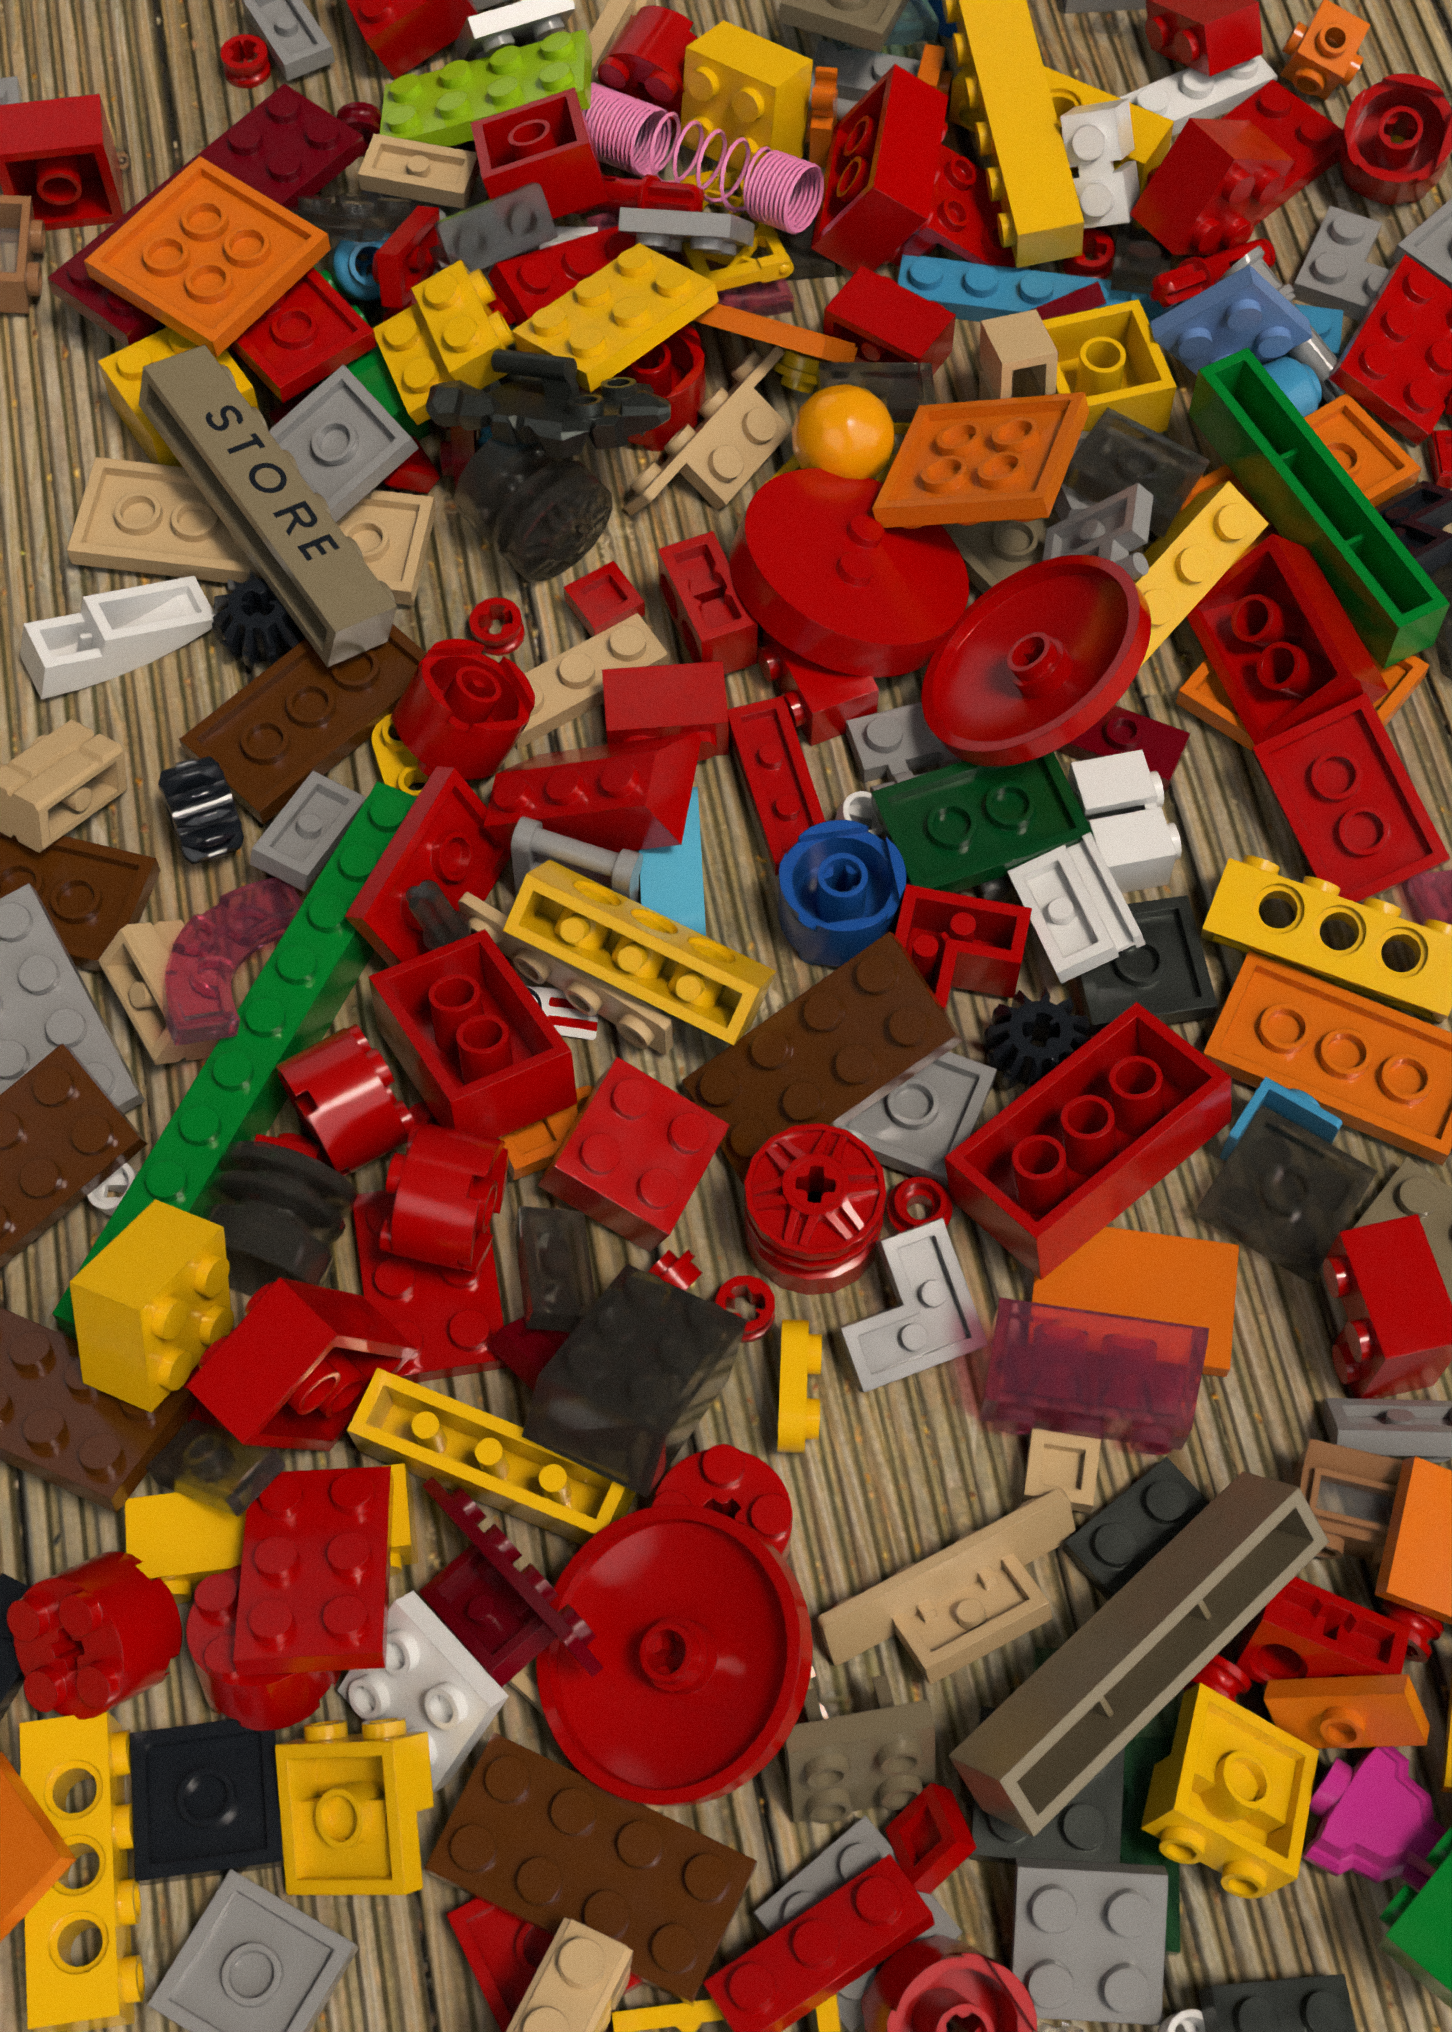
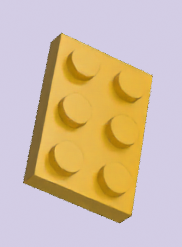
[511,243,719,392]

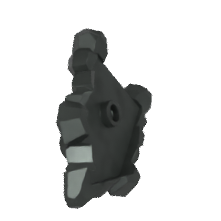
[426,347,671,459]

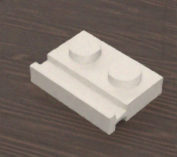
[1007,832,1145,984]

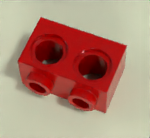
[658,531,758,675]
[1234,1577,1411,1686]

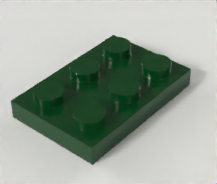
[871,751,1093,893]

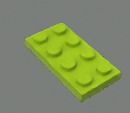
[379,29,592,147]

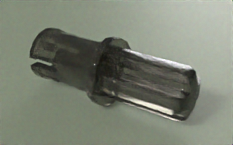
[405,880,471,951]

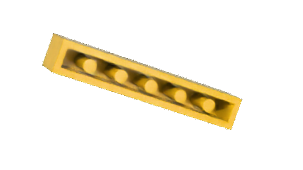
[942,0,1084,268]

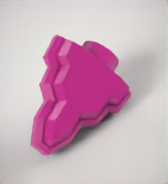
[1303,1747,1448,1890]

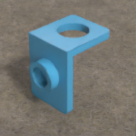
[1219,1076,1343,1163]

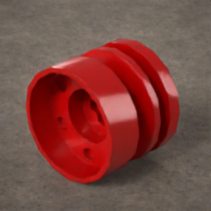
[744,1123,886,1295]

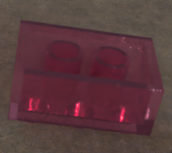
[979,1297,1209,1455]

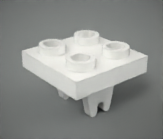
[337,1590,509,1793]

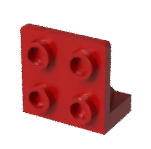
[891,144,1015,268]

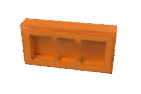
[1263,1674,1430,1749]

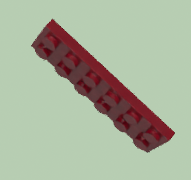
[47,83,366,347]

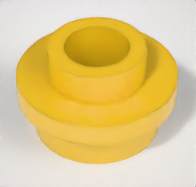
[773,348,829,393]

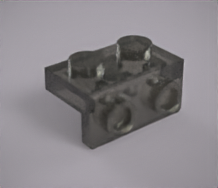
[429,182,558,274]

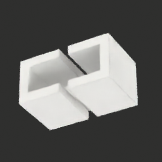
[1060,98,1141,229]
[1067,749,1182,893]

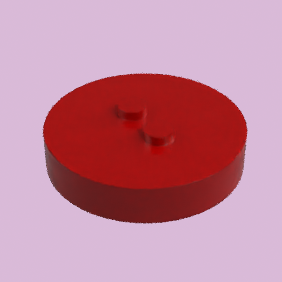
[729,468,969,678]

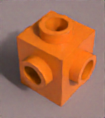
[1280,0,1371,101]

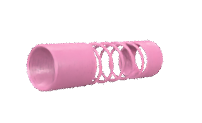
[583,83,824,235]

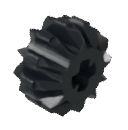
[212,569,306,671]
[158,756,244,864]
[983,987,1090,1091]

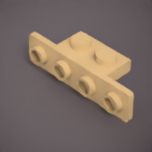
[623,345,792,516]
[458,892,673,1055]
[817,1488,1076,1685]

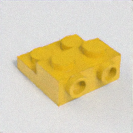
[372,259,516,425]
[1141,1683,1319,1899]
[275,1717,434,1895]

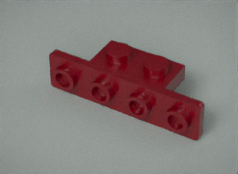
[419,1476,604,1688]

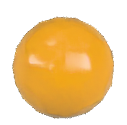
[792,384,895,479]

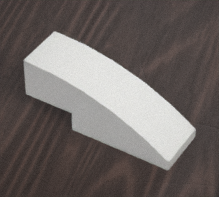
[20,575,215,699]

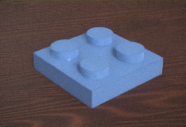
[1151,265,1313,376]

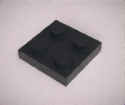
[130,1719,284,1886]

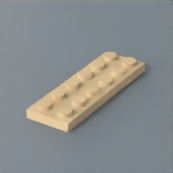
[67,457,436,605]

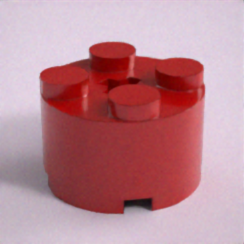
[598,5,697,139]
[1339,73,1452,204]
[612,323,706,452]
[391,639,535,780]
[275,1024,415,1180]
[379,1122,509,1273]
[652,1444,793,1562]
[7,1551,182,1720]
[186,1564,342,1731]
[861,1935,1037,2032]

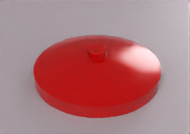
[921,555,1151,767]
[536,1504,813,1807]

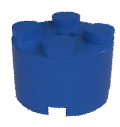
[778,820,906,966]

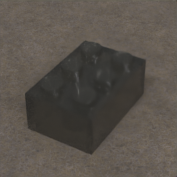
[522,1264,748,1498]

